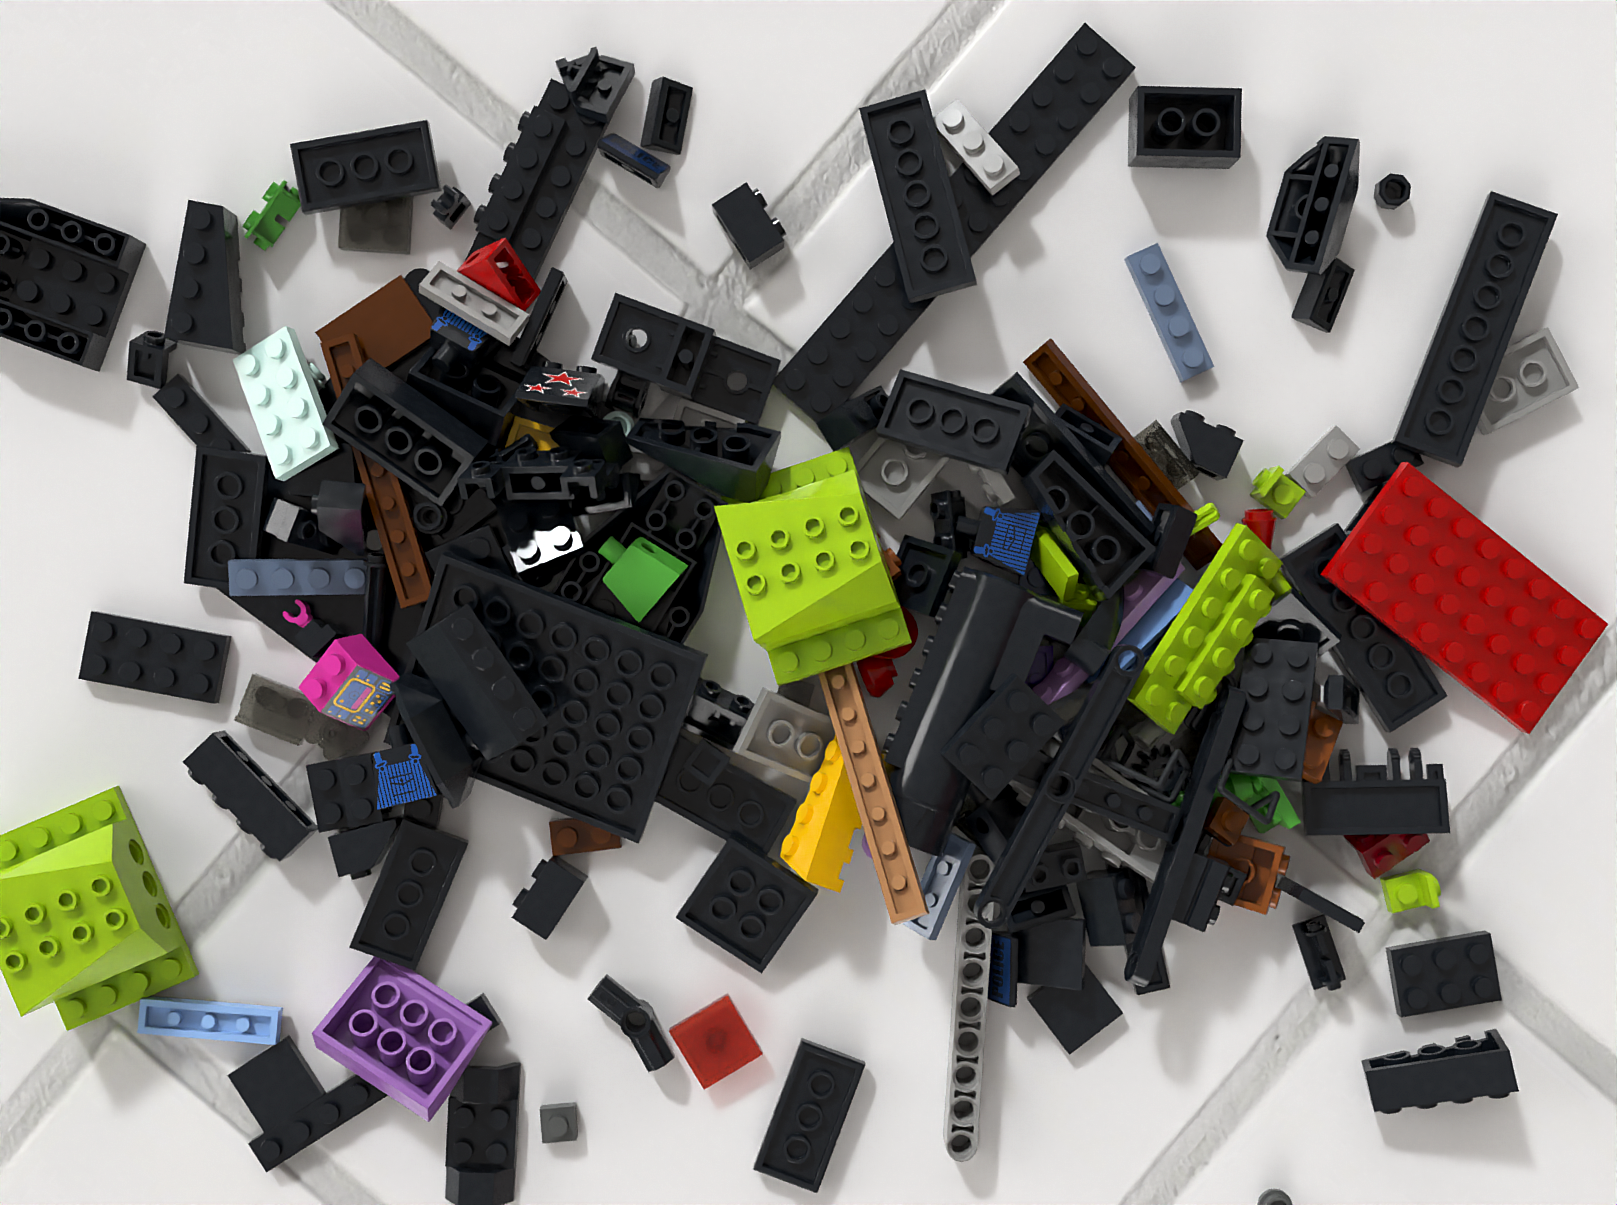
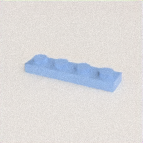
[137,996,283,1045]

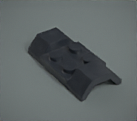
[445,1062,521,1205]

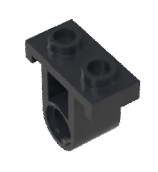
[262,497,338,555]

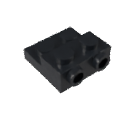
[306,751,392,833]

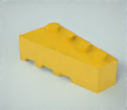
[780,734,884,893]

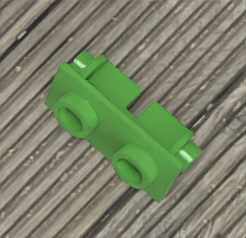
[242,180,301,251]

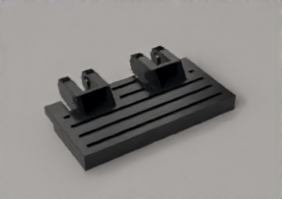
[1301,748,1450,836]

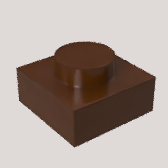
[1203,796,1250,845]

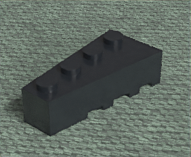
[1361,1029,1519,1114]

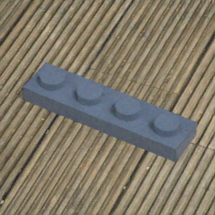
[1124,243,1214,383]
[228,558,367,596]

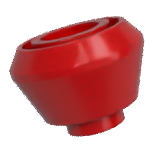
[856,656,898,698]

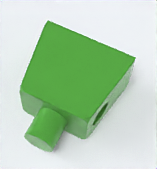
[598,536,688,622]

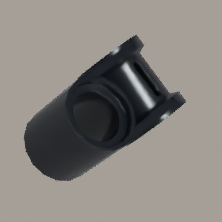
[605,370,651,419]

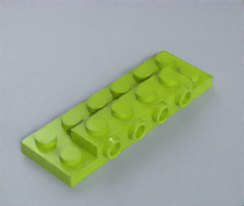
[1127,523,1283,735]

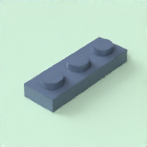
[903,832,976,940]

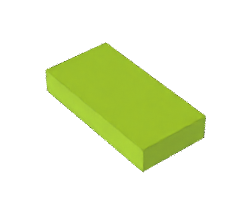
[1030,529,1079,602]

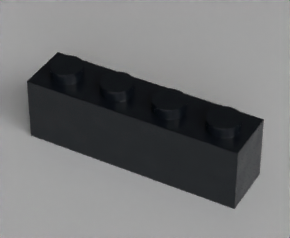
[183,730,318,862]

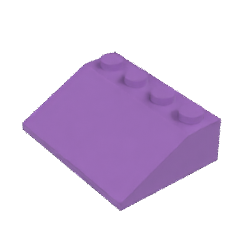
[312,956,492,1122]

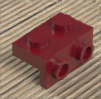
[1344,834,1430,880]

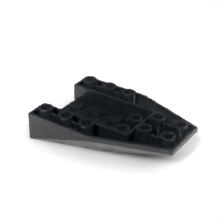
[0,198,146,372]
[551,467,729,644]

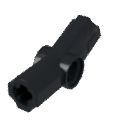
[587,974,675,1073]

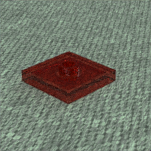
[669,993,763,1090]

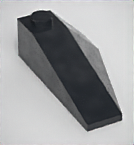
[626,418,781,503]

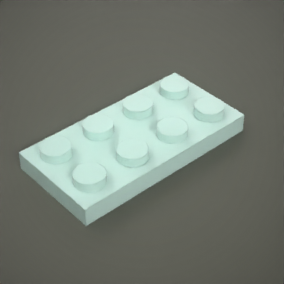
[233,326,339,481]

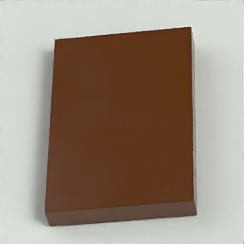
[315,275,434,370]

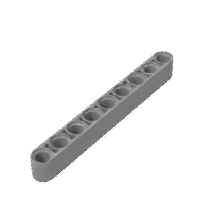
[943,849,995,1162]

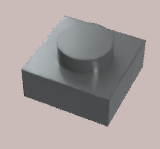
[539,1102,578,1144]

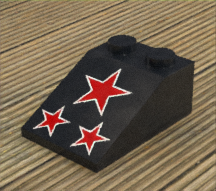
[515,361,605,419]

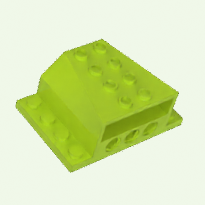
[714,447,912,686]
[0,786,199,1031]

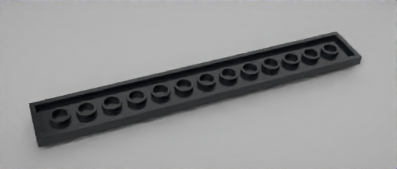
[773,23,1136,423]

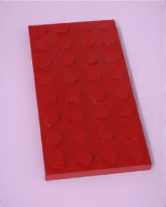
[1320,462,1608,734]

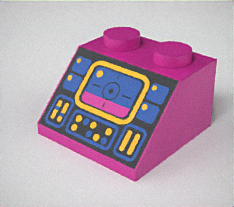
[298,634,400,731]

